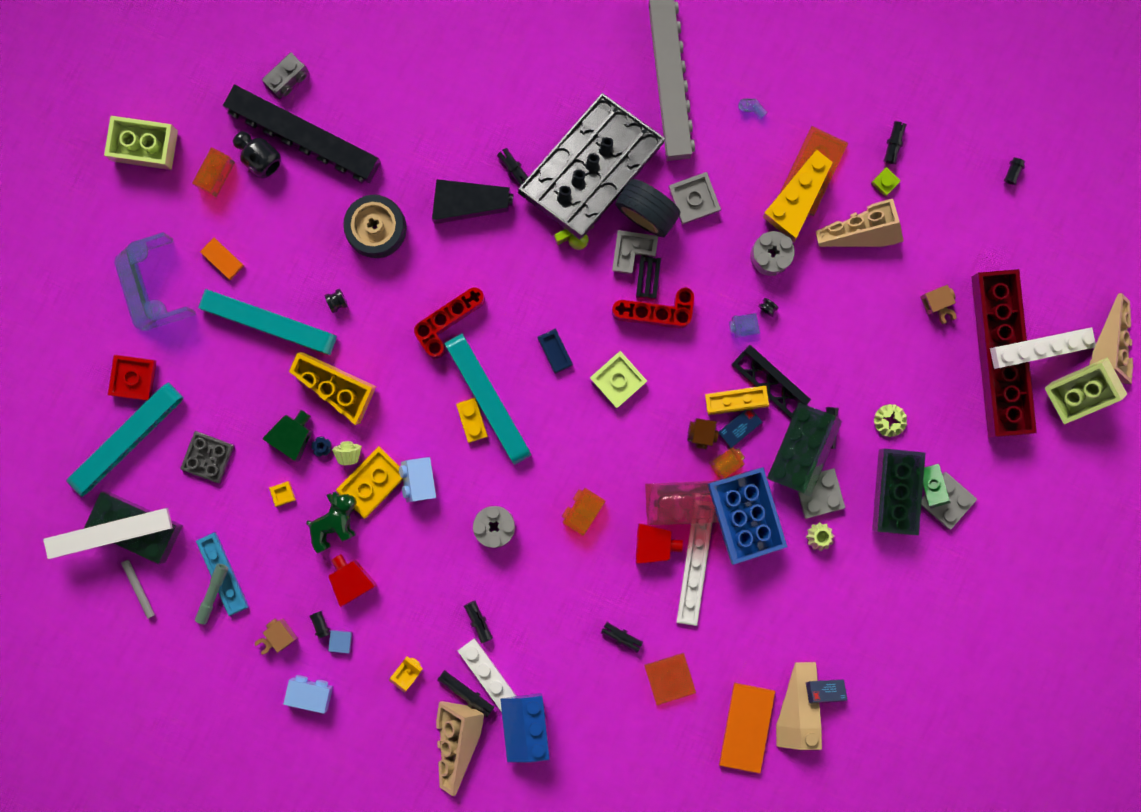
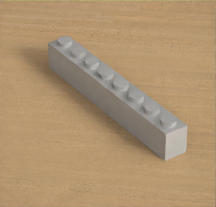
[648,0,695,161]

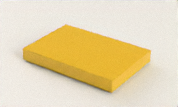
[336,446,403,519]

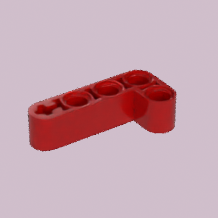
[414,287,485,359]
[612,287,694,328]

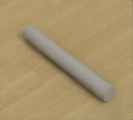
[121,560,155,619]

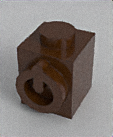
[687,418,719,450]

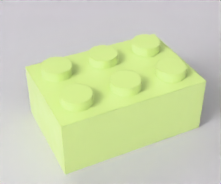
[104,116,178,170]
[1045,357,1127,424]

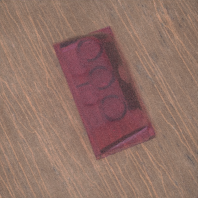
[645,481,719,525]

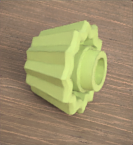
[332,441,362,465]
[806,522,835,551]

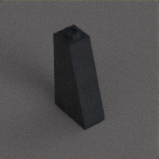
[432,179,514,224]

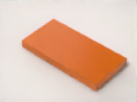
[719,682,775,773]

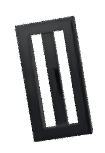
[636,256,661,299]

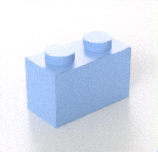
[399,457,436,503]
[283,675,333,714]

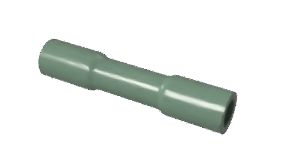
[195,563,229,624]

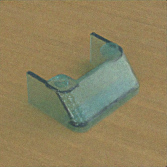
[114,232,196,331]

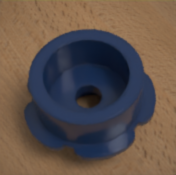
[311,437,332,457]

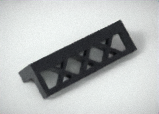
[731,345,811,419]

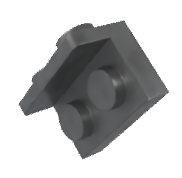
[262,52,309,99]

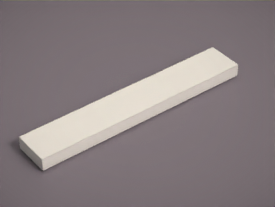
[676,500,715,626]
[43,508,173,559]

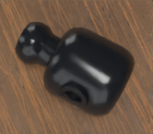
[233,131,281,178]

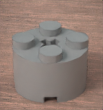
[750,231,794,276]
[473,506,515,548]

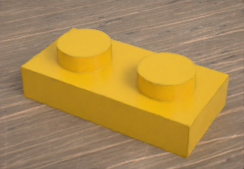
[456,398,488,443]

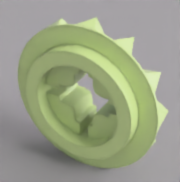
[874,404,907,437]

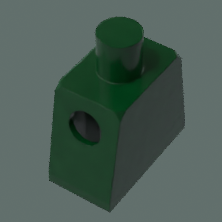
[263,410,312,461]

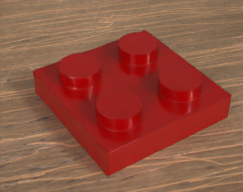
[108,355,157,401]

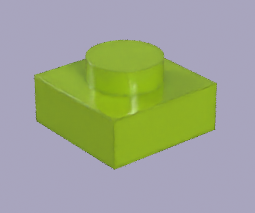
[871,167,901,197]

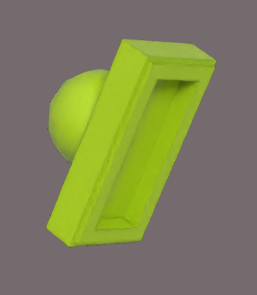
[554,226,594,250]

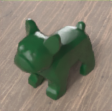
[306,492,357,553]

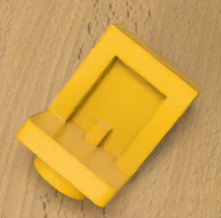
[389,656,423,693]

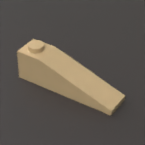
[816,199,904,247]
[1089,293,1133,384]
[776,662,822,750]
[436,701,484,796]

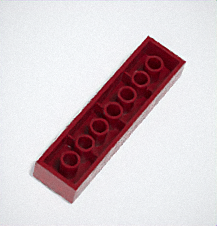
[971,269,1037,438]

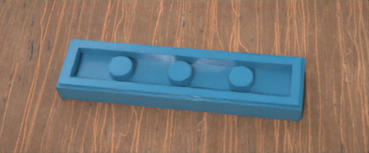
[196,532,249,616]

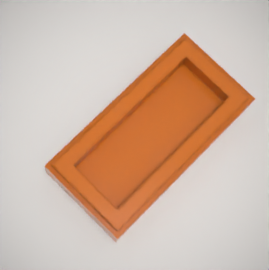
[200,237,244,280]

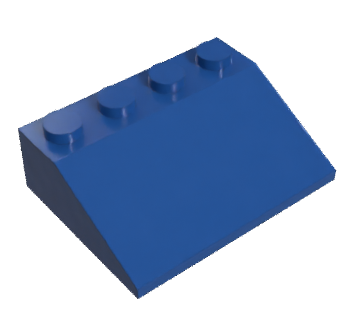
[708,467,787,565]

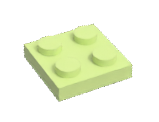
[590,351,647,409]

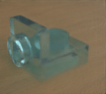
[729,313,760,338]

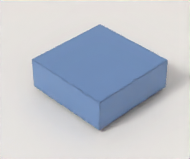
[328,630,352,653]

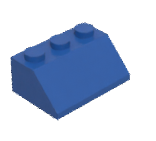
[500,693,550,762]

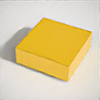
[269,481,296,507]

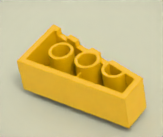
[763,150,833,243]
[289,352,376,425]

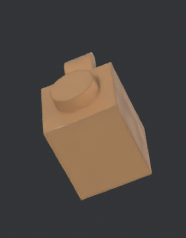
[920,284,956,324]
[255,618,298,655]

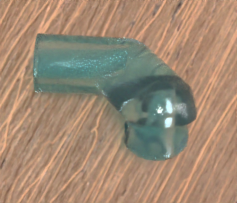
[738,98,768,119]

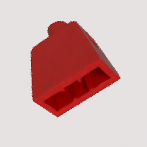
[635,523,683,563]
[329,554,377,607]

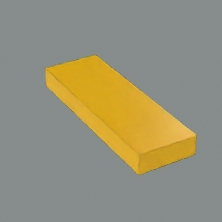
[705,386,769,416]

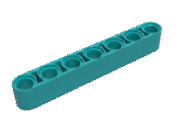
[198,289,337,355]
[444,333,532,465]
[66,383,184,497]

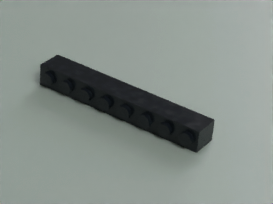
[223,84,381,183]

